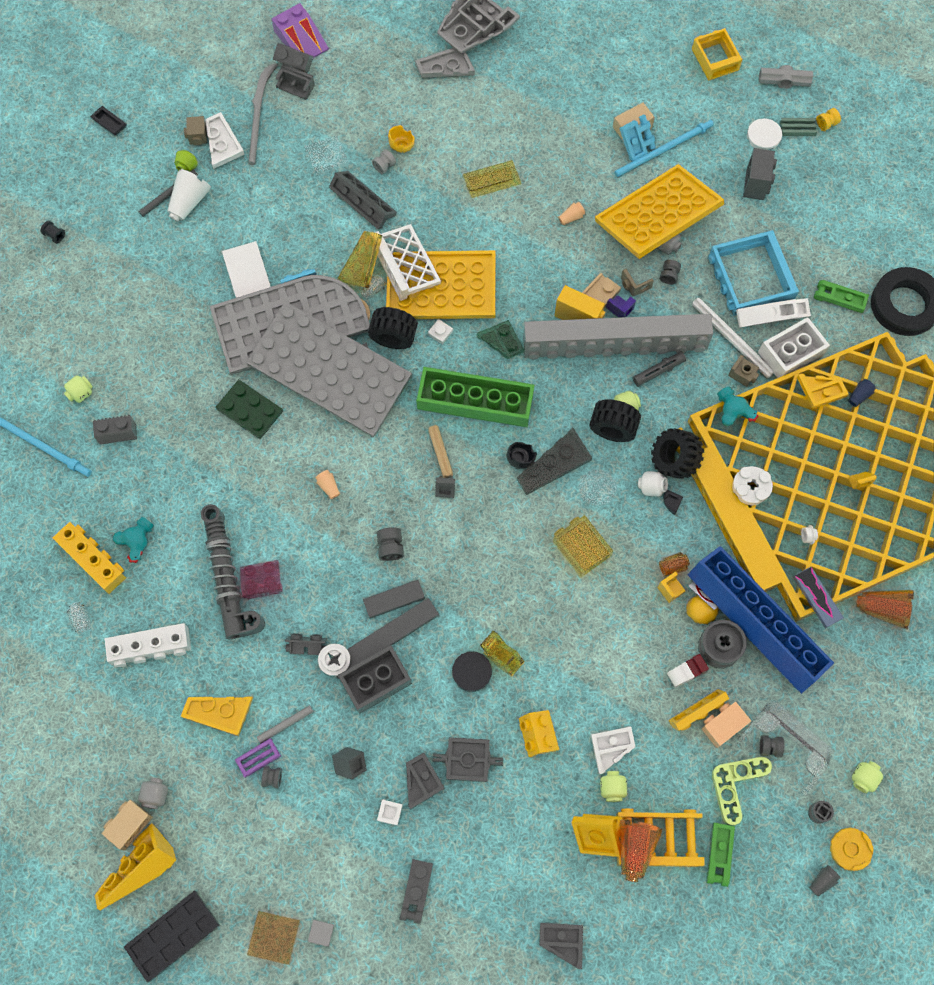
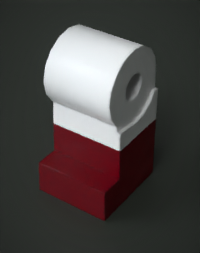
[667,654,709,688]

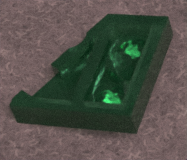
[477,320,524,359]

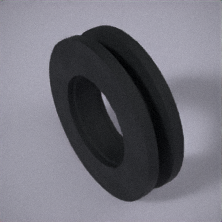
[871,267,934,336]

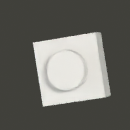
[428,319,453,345]
[377,800,403,826]

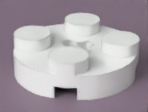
[732,466,773,505]

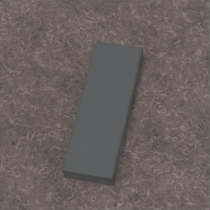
[363,579,425,619]

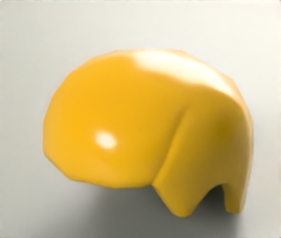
[388,125,415,153]
[686,595,719,624]

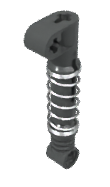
[201,504,265,640]

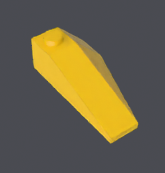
[95,823,176,911]

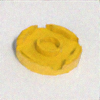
[830,827,873,871]

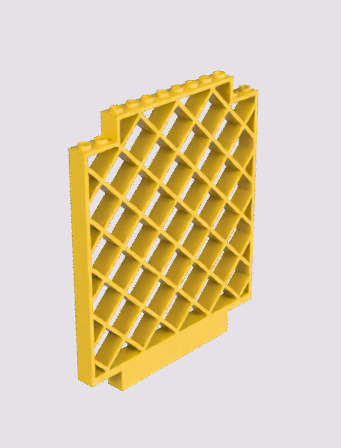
[688,332,934,622]

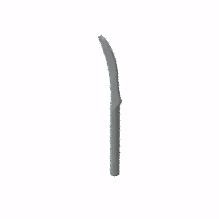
[248,64,277,165]

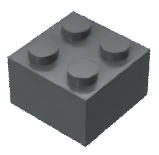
[743,148,777,200]

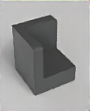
[332,747,367,779]

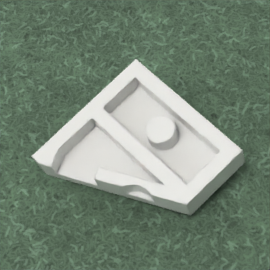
[590,726,636,774]

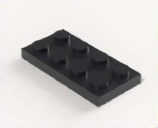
[124,890,220,983]

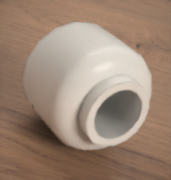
[638,471,668,497]

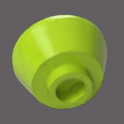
[174,150,198,172]

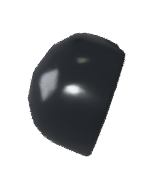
[506,442,537,469]

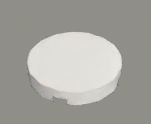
[747,118,782,150]

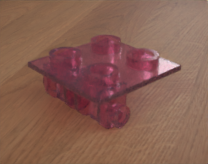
[240,560,283,600]

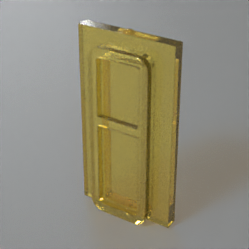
[463,160,521,198]

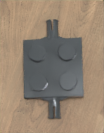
[433,737,503,782]

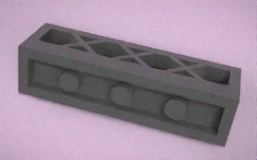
[329,171,397,229]

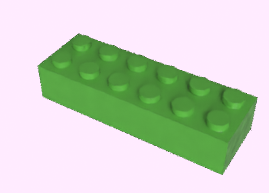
[416,366,535,428]

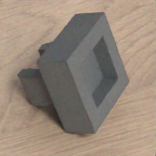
[435,476,455,498]

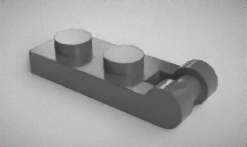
[399,859,433,924]

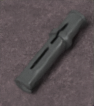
[632,351,686,387]

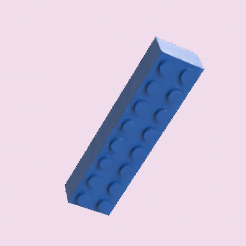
[688,546,834,694]

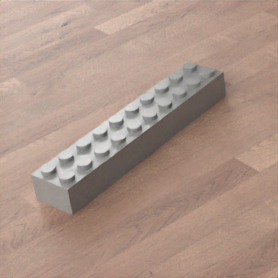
[523,314,713,359]

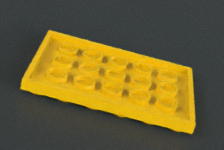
[595,164,724,259]
[386,250,496,319]

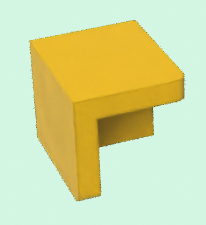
[657,571,686,603]

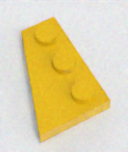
[181,697,253,736]

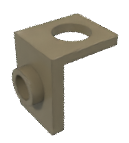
[621,269,654,297]

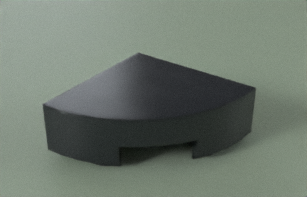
[663,490,683,515]

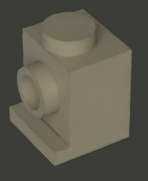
[728,355,760,387]

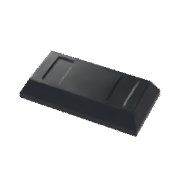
[90,106,127,136]

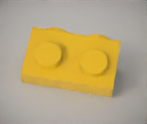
[519,710,559,758]

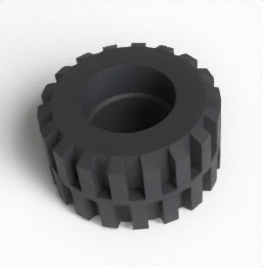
[368,307,418,349]
[589,399,641,442]
[651,428,704,479]

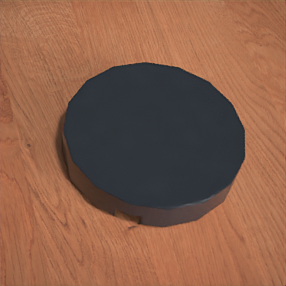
[452,651,492,692]

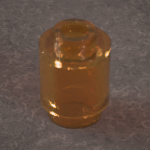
[659,552,690,576]

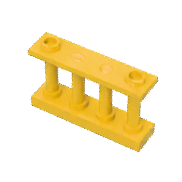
[616,808,705,867]

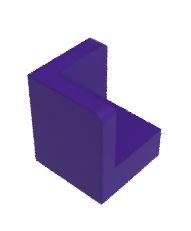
[606,295,636,318]

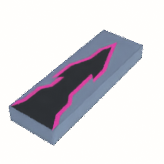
[793,567,844,629]

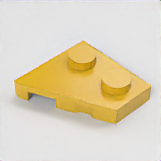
[797,374,848,409]

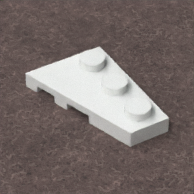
[205,112,245,169]

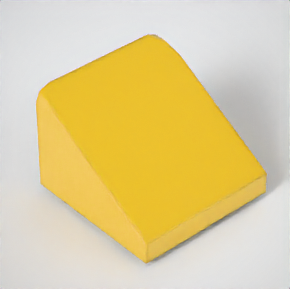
[849,472,877,489]

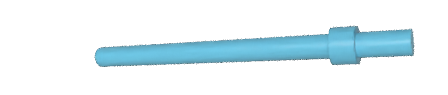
[0,417,92,477]

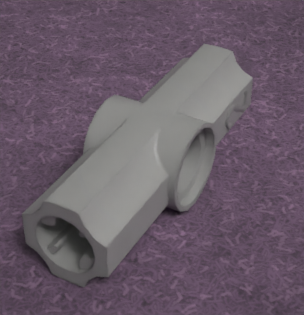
[759,65,813,89]

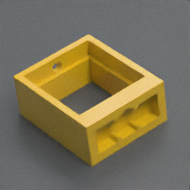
[692,28,742,81]

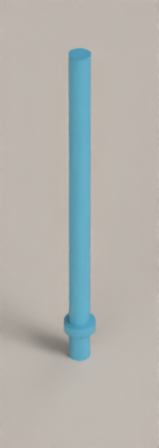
[614,120,714,177]

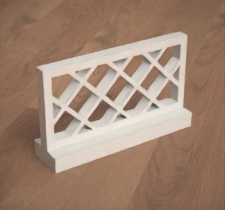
[371,224,441,301]

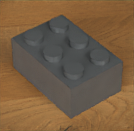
[338,645,412,714]

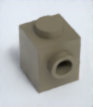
[184,116,207,145]

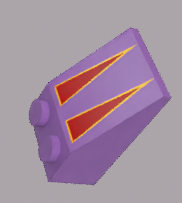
[271,3,329,58]

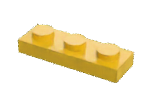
[668,689,729,731]

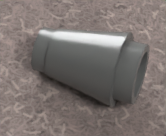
[809,865,841,897]

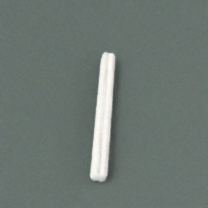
[692,298,774,378]

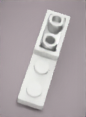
[736,298,811,328]

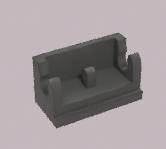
[276,64,315,100]

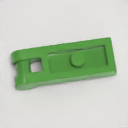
[814,280,869,313]
[706,823,735,887]

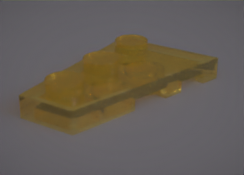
[337,231,382,289]

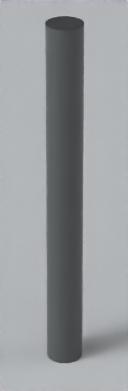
[138,169,197,217]

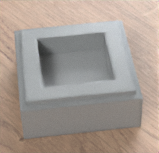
[308,920,334,947]

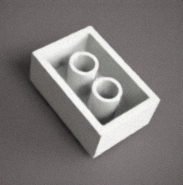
[758,317,830,378]

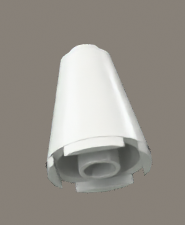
[167,169,211,221]

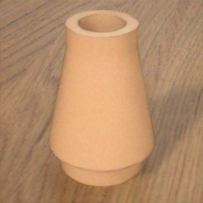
[558,202,586,226]
[315,470,341,499]

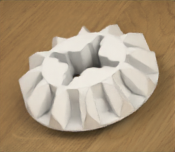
[318,644,350,676]

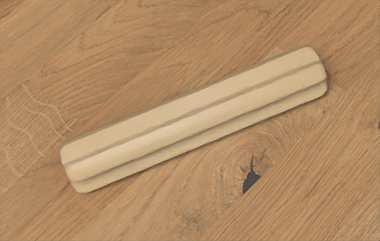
[429,425,453,478]

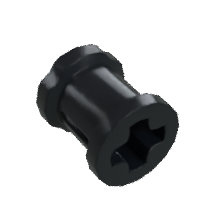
[40,221,65,244]

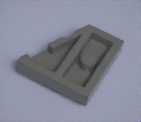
[406,752,445,810]
[539,923,583,969]

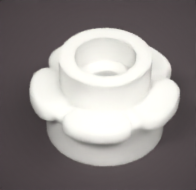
[801,525,818,545]

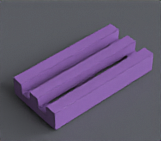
[235,738,281,778]

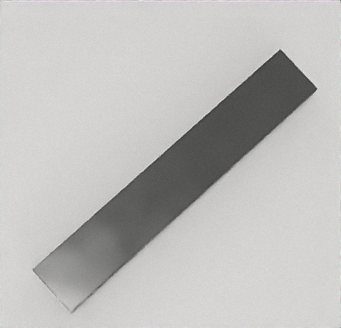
[329,598,439,679]

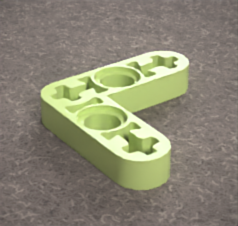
[712,757,772,826]

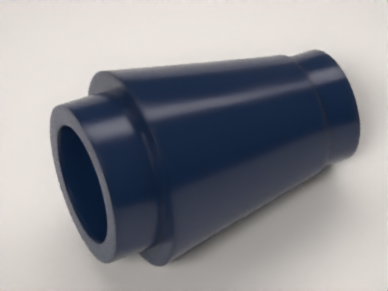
[848,379,876,407]

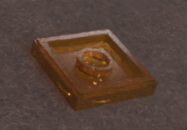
[247,911,300,965]

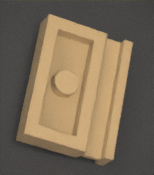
[582,273,621,308]

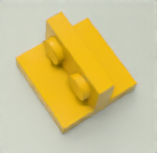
[571,814,624,857]

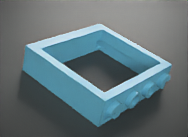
[708,230,799,316]

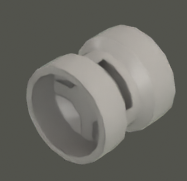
[372,149,396,174]

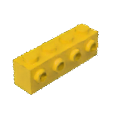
[52,522,126,594]

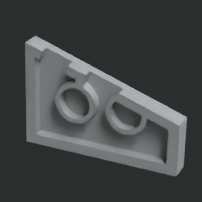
[415,48,475,78]

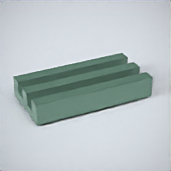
[780,118,817,136]

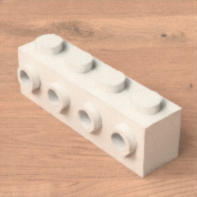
[105,623,191,667]

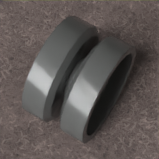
[698,620,747,669]

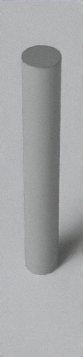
[257,705,314,744]

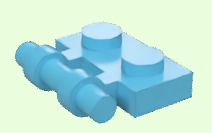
[619,115,656,161]

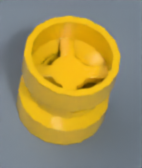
[816,108,841,131]

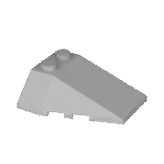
[437,0,520,54]

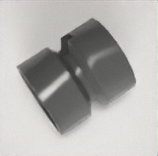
[376,527,404,561]

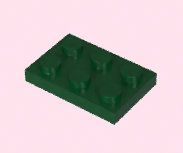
[215,379,283,439]

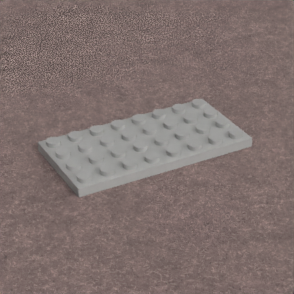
[246,301,412,437]

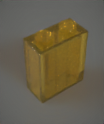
[553,515,613,578]

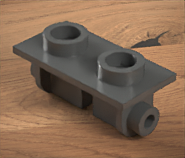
[285,633,327,655]

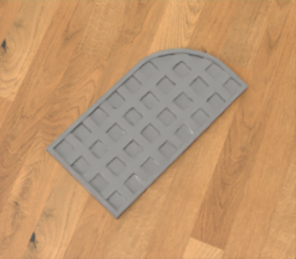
[210,275,370,375]

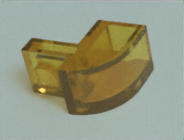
[480,631,525,677]

